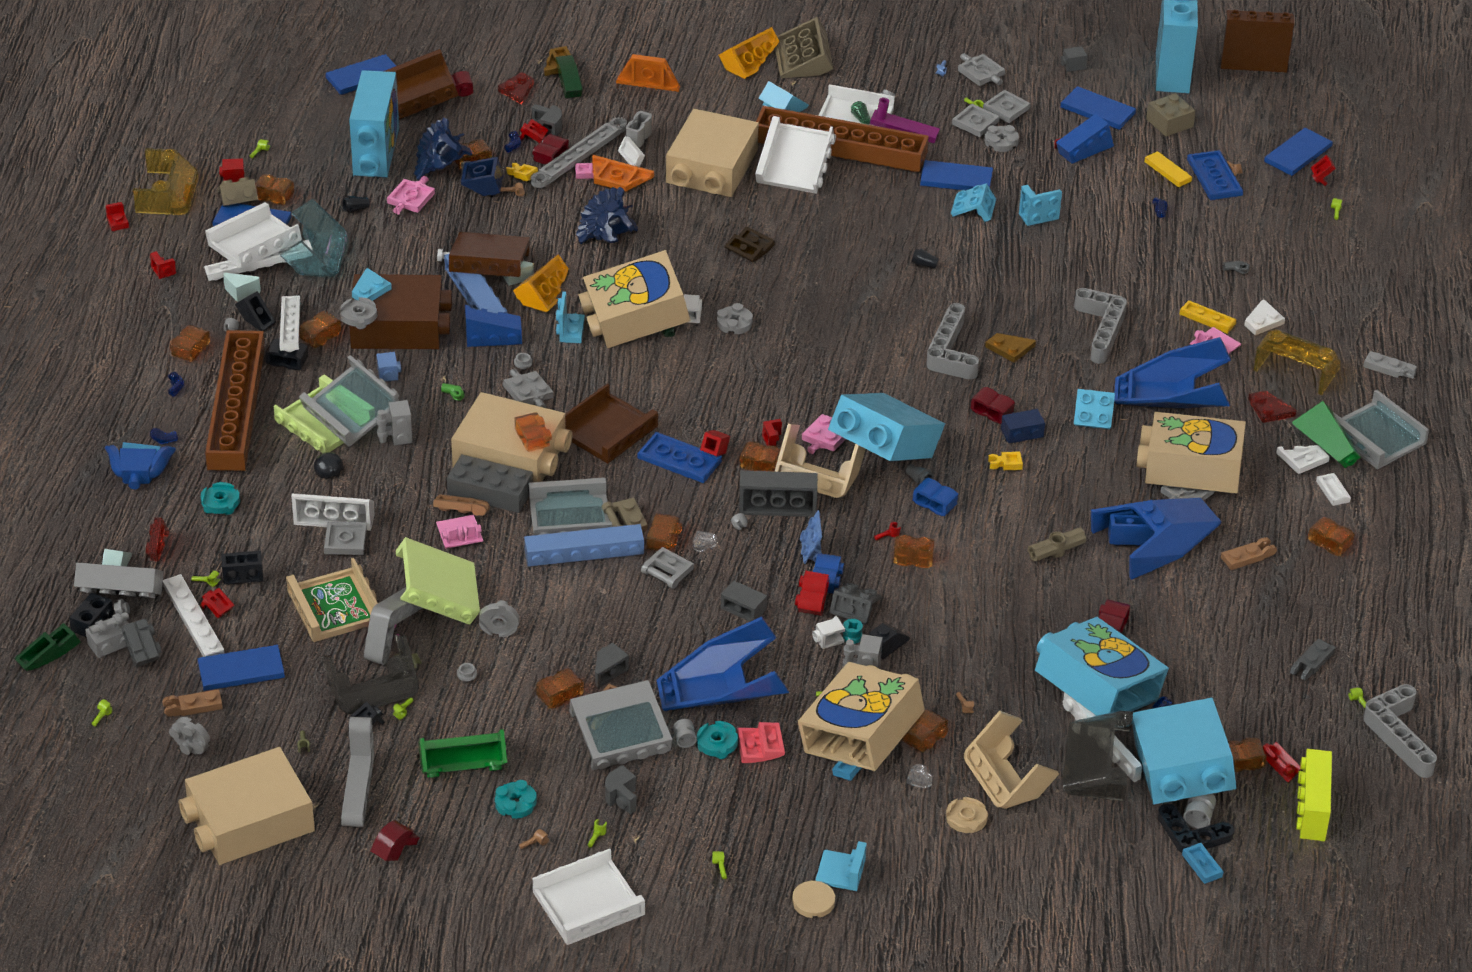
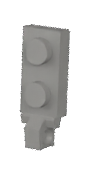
[1363,351,1417,379]

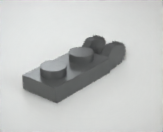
[1290,638,1335,681]

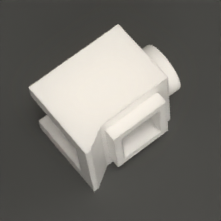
[684,294,702,323]
[812,616,845,649]

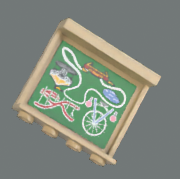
[286,558,380,642]

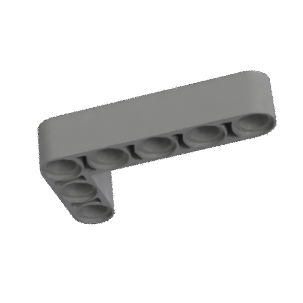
[1074,288,1127,364]
[926,303,979,380]
[364,587,422,665]
[1363,684,1437,778]
[341,717,374,827]

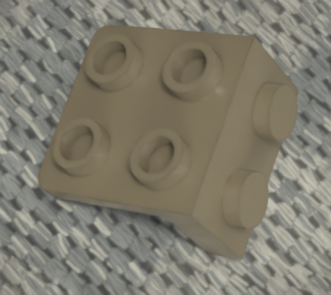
[217,177,258,206]

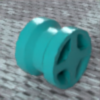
[842,619,863,644]

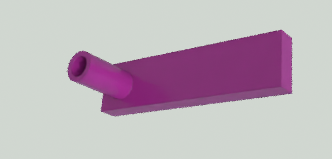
[870,97,940,144]

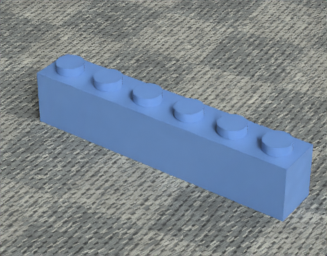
[444,253,507,314]
[524,524,644,567]

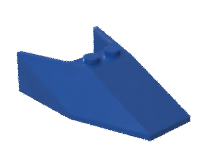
[1114,337,1231,409]
[1091,497,1221,580]
[657,616,789,711]

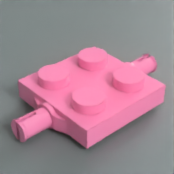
[387,176,435,214]
[802,414,846,454]

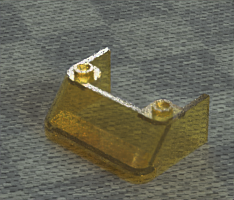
[133,148,198,215]
[1253,330,1341,395]

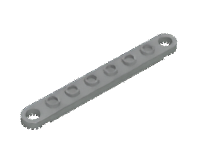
[531,117,627,188]

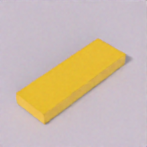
[1144,151,1192,187]
[1179,300,1237,334]

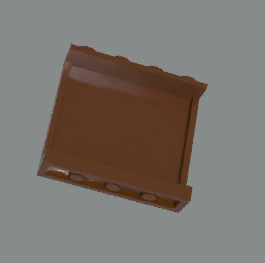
[1220,10,1294,73]
[383,49,459,119]
[449,232,530,277]
[565,383,658,464]

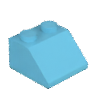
[759,81,809,112]

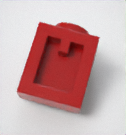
[519,119,548,143]
[1311,155,1336,186]
[105,202,129,231]
[150,251,176,279]
[762,419,782,450]
[200,588,234,618]

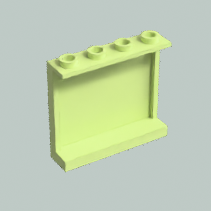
[274,375,376,453]
[396,537,480,625]

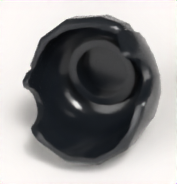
[314,452,344,479]

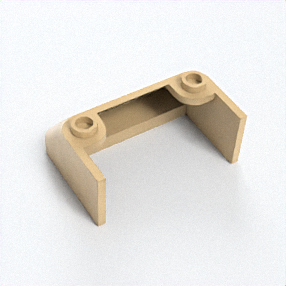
[775,423,866,498]
[964,711,1059,809]

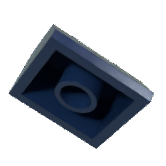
[461,157,504,196]

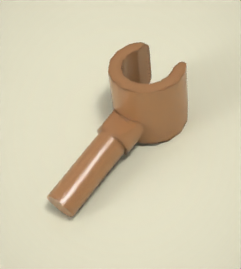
[1226,161,1243,176]
[501,182,525,196]
[956,692,974,713]
[519,829,549,849]

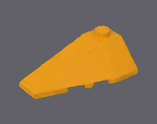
[718,27,780,79]
[513,254,569,312]

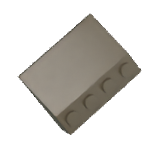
[775,17,833,78]

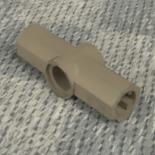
[1028,527,1086,562]

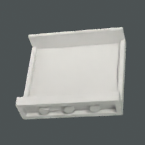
[818,84,895,127]
[755,116,836,194]
[205,202,302,269]
[532,849,645,945]

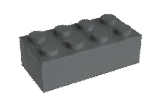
[447,454,533,513]
[739,470,818,517]

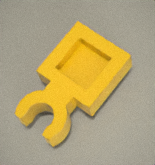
[506,163,538,181]
[988,451,1023,470]

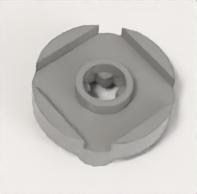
[984,125,1019,152]
[340,297,377,329]
[717,303,753,334]
[479,600,520,637]
[169,717,210,755]

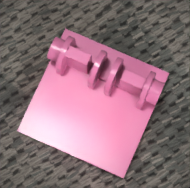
[1190,327,1241,354]
[436,515,483,549]

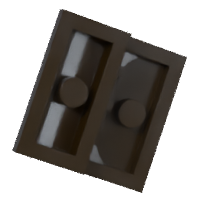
[724,226,775,262]

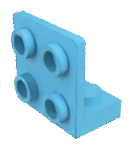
[951,183,996,222]
[1019,185,1062,226]
[556,292,585,343]
[1074,389,1115,429]
[816,841,867,891]

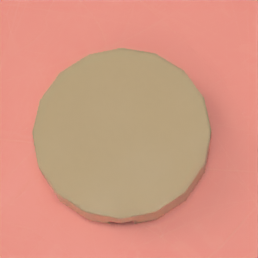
[946,797,988,833]
[792,881,835,918]

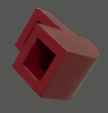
[370,820,420,861]

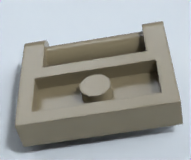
[601,498,648,531]

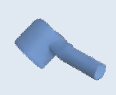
[935,60,947,76]

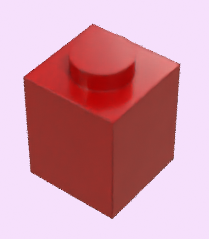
[219,158,245,183]
[700,430,731,456]

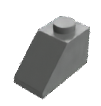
[595,643,629,688]

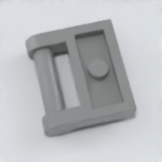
[641,547,694,589]

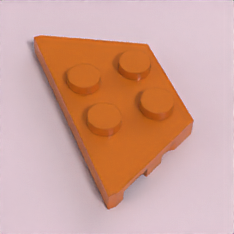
[616,54,680,92]
[592,155,654,192]

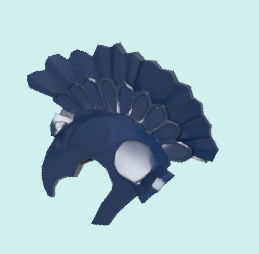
[414,117,472,181]
[576,187,638,244]

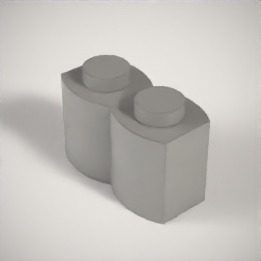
[626,111,652,148]

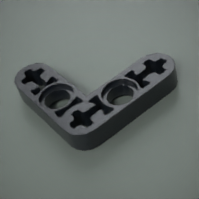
[1158,804,1234,853]

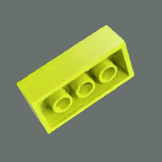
[1296,749,1332,841]

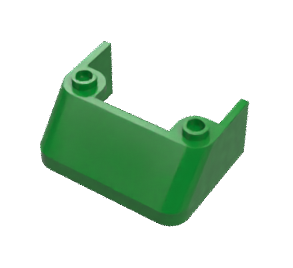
[418,729,507,778]

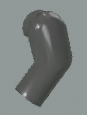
[1223,260,1250,274]

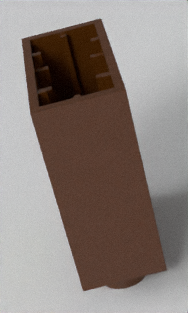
[349,274,452,349]

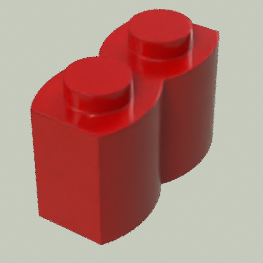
[795,571,830,616]

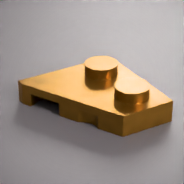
[544,46,571,76]
[985,333,1036,363]

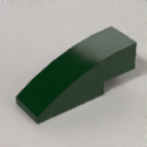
[556,55,583,98]
[14,623,80,672]

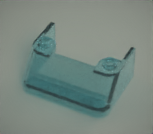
[280,199,348,277]

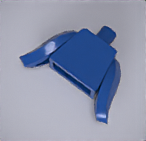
[105,445,176,489]

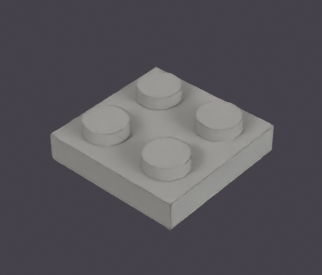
[983,90,1031,123]
[952,104,1000,137]
[324,522,367,555]

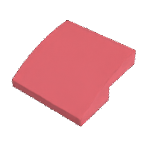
[736,722,785,763]

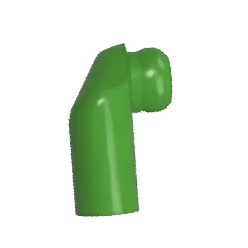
[441,383,464,401]

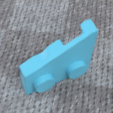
[352,268,392,301]

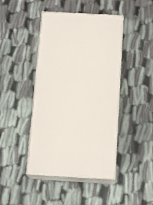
[618,136,645,167]
[1316,473,1351,506]

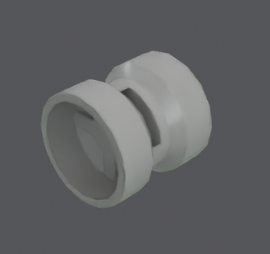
[673,719,697,748]

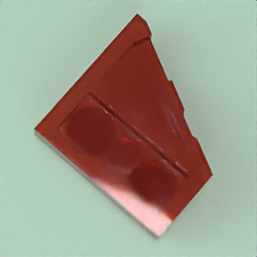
[498,72,534,104]
[1248,391,1296,423]
[146,517,169,562]

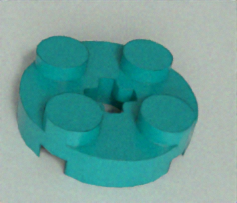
[201,482,240,515]
[697,721,738,759]
[495,780,537,819]

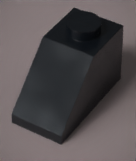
[235,291,276,331]
[869,623,910,660]

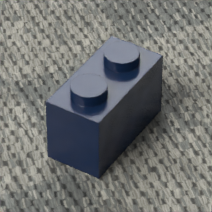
[1001,409,1045,444]

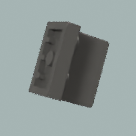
[829,583,882,624]

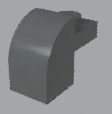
[531,104,562,136]
[605,765,636,814]

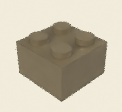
[1146,93,1196,137]

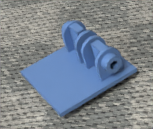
[800,510,822,564]

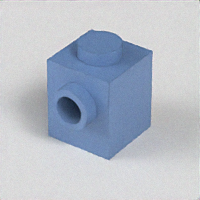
[376,352,401,381]

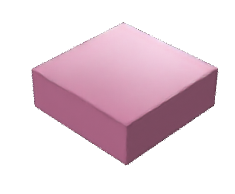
[575,163,593,179]

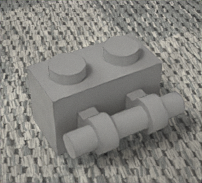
[376,400,413,445]
[85,612,129,658]
[843,634,882,669]

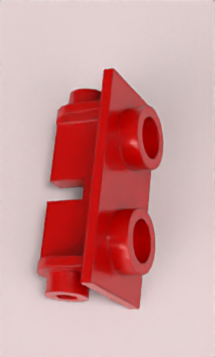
[1262,742,1301,783]

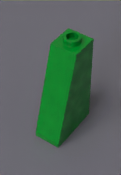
[1292,401,1361,468]

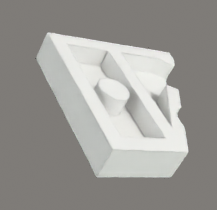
[1244,300,1285,335]
[1276,445,1330,474]

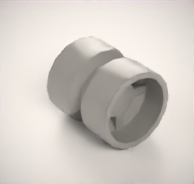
[1183,794,1216,829]

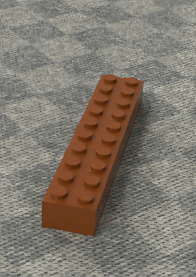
[756,106,929,172]
[205,330,265,471]

